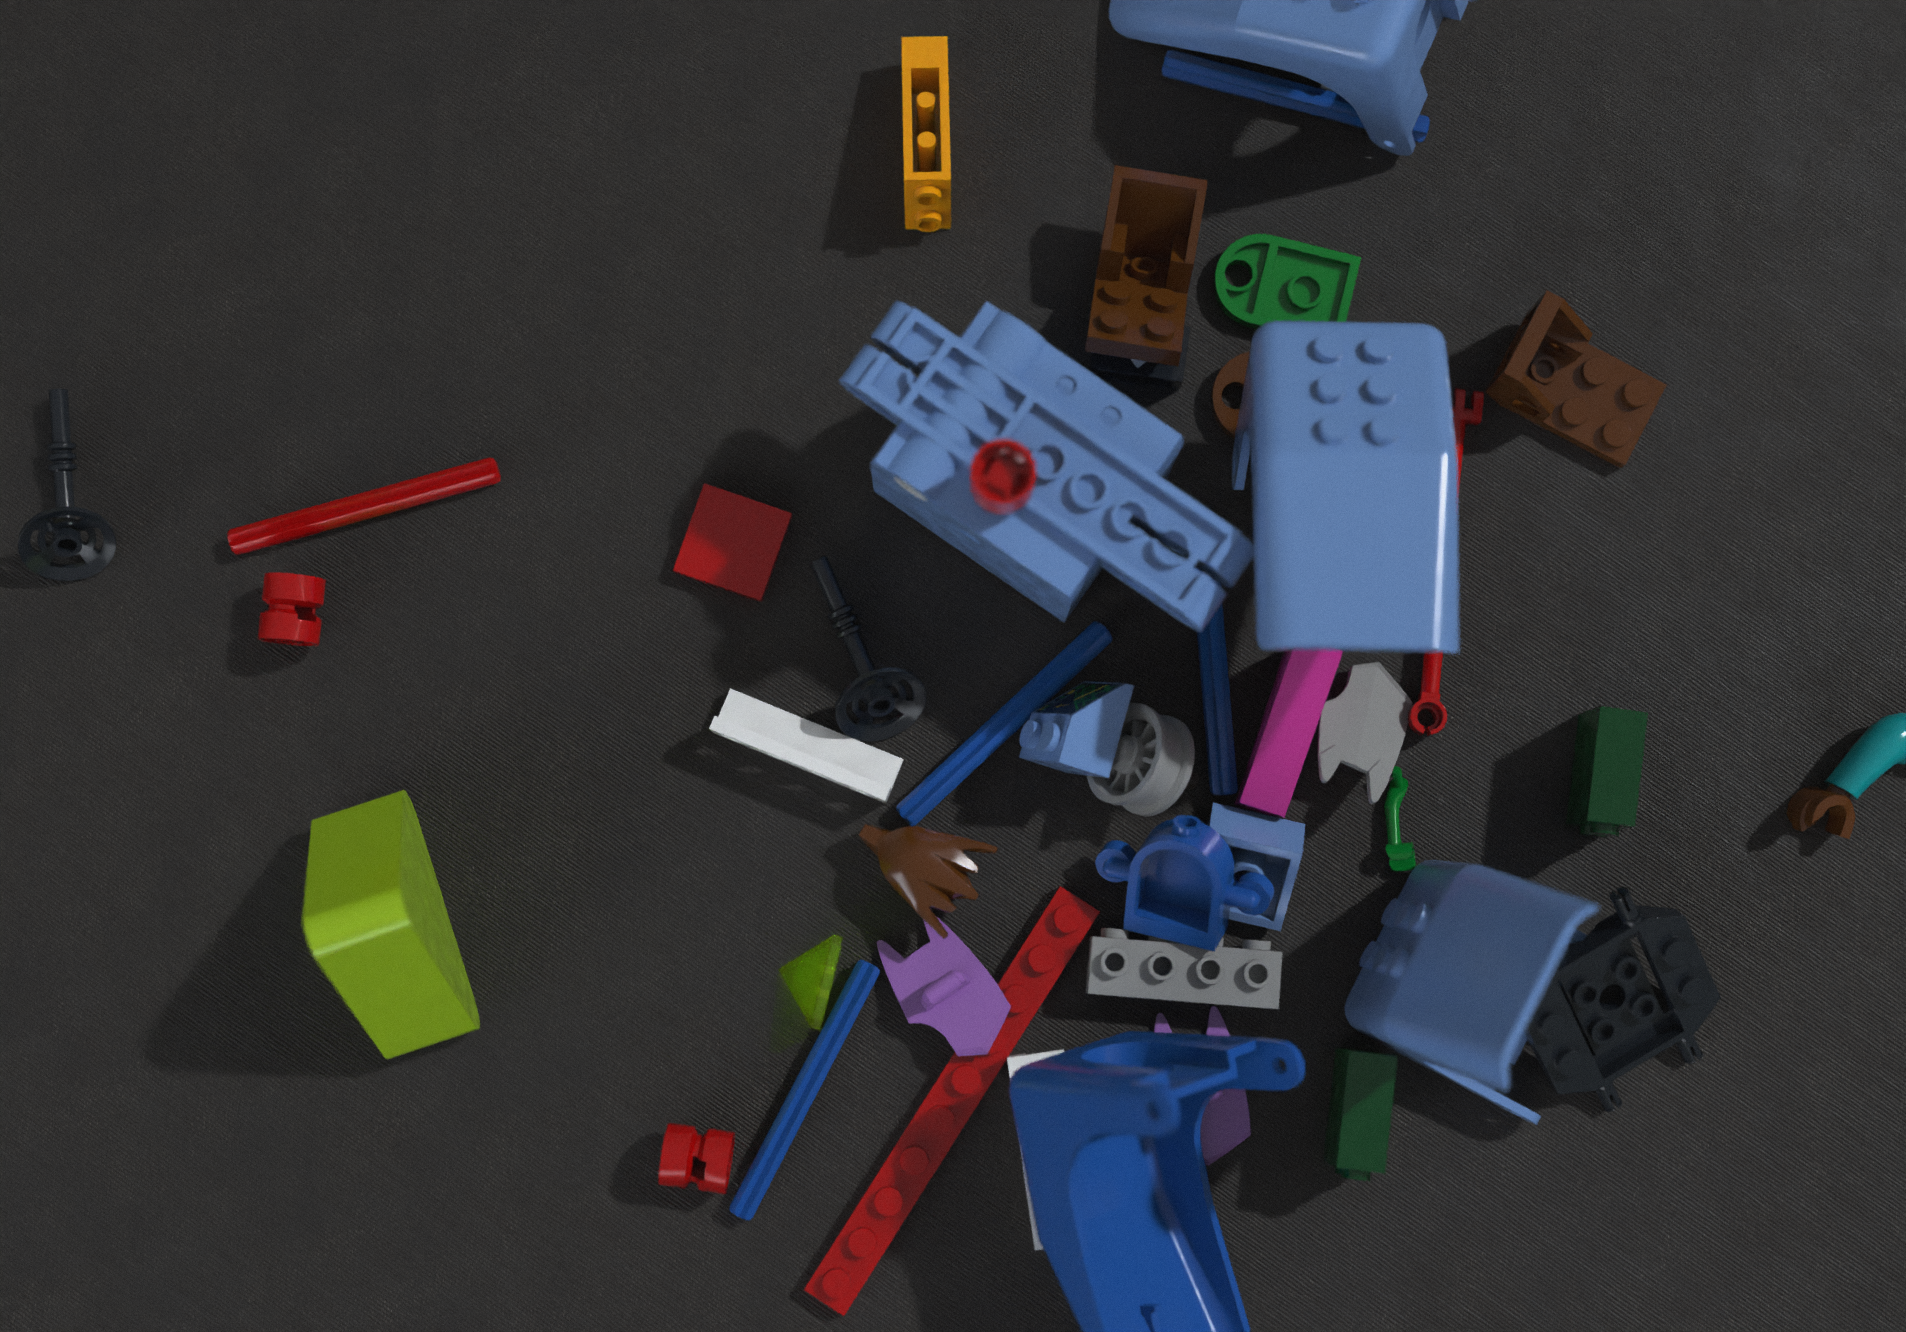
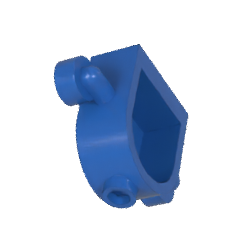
[1095,815,1274,952]

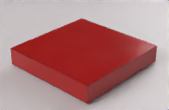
[673,483,793,602]

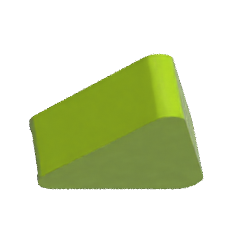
[302,790,480,1060]

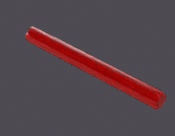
[227,457,501,555]

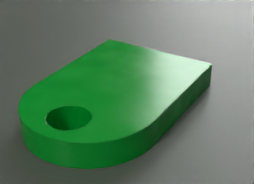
[1213,234,1361,329]

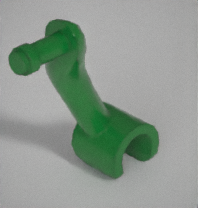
[1384,766,1416,872]

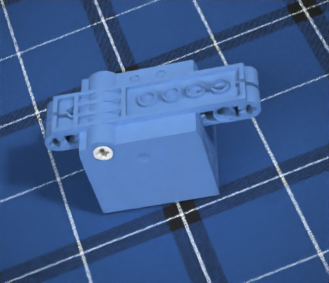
[839,301,1254,632]

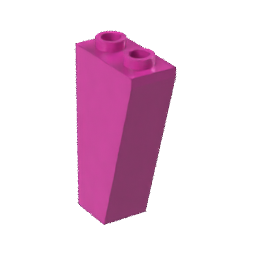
[1234,649,1343,818]

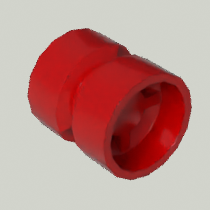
[970,439,1036,515]
[258,572,326,646]
[658,1122,735,1194]

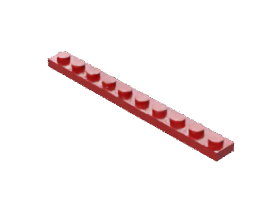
[804,886,1100,1316]

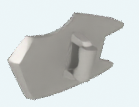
[1318,662,1413,804]

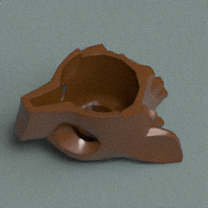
[859,824,998,939]

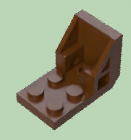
[1085,165,1207,367]
[1485,290,1667,468]

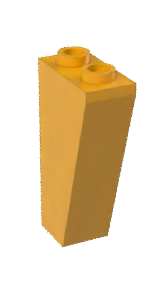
[901,36,951,232]

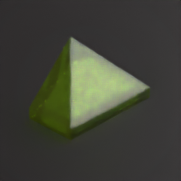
[778,935,844,1030]

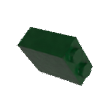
[1566,706,1648,838]
[1323,1047,1398,1181]

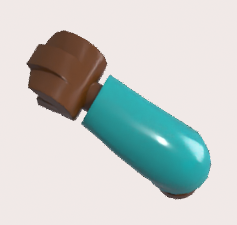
[1787,713,1906,839]

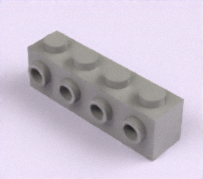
[1085,928,1283,1009]

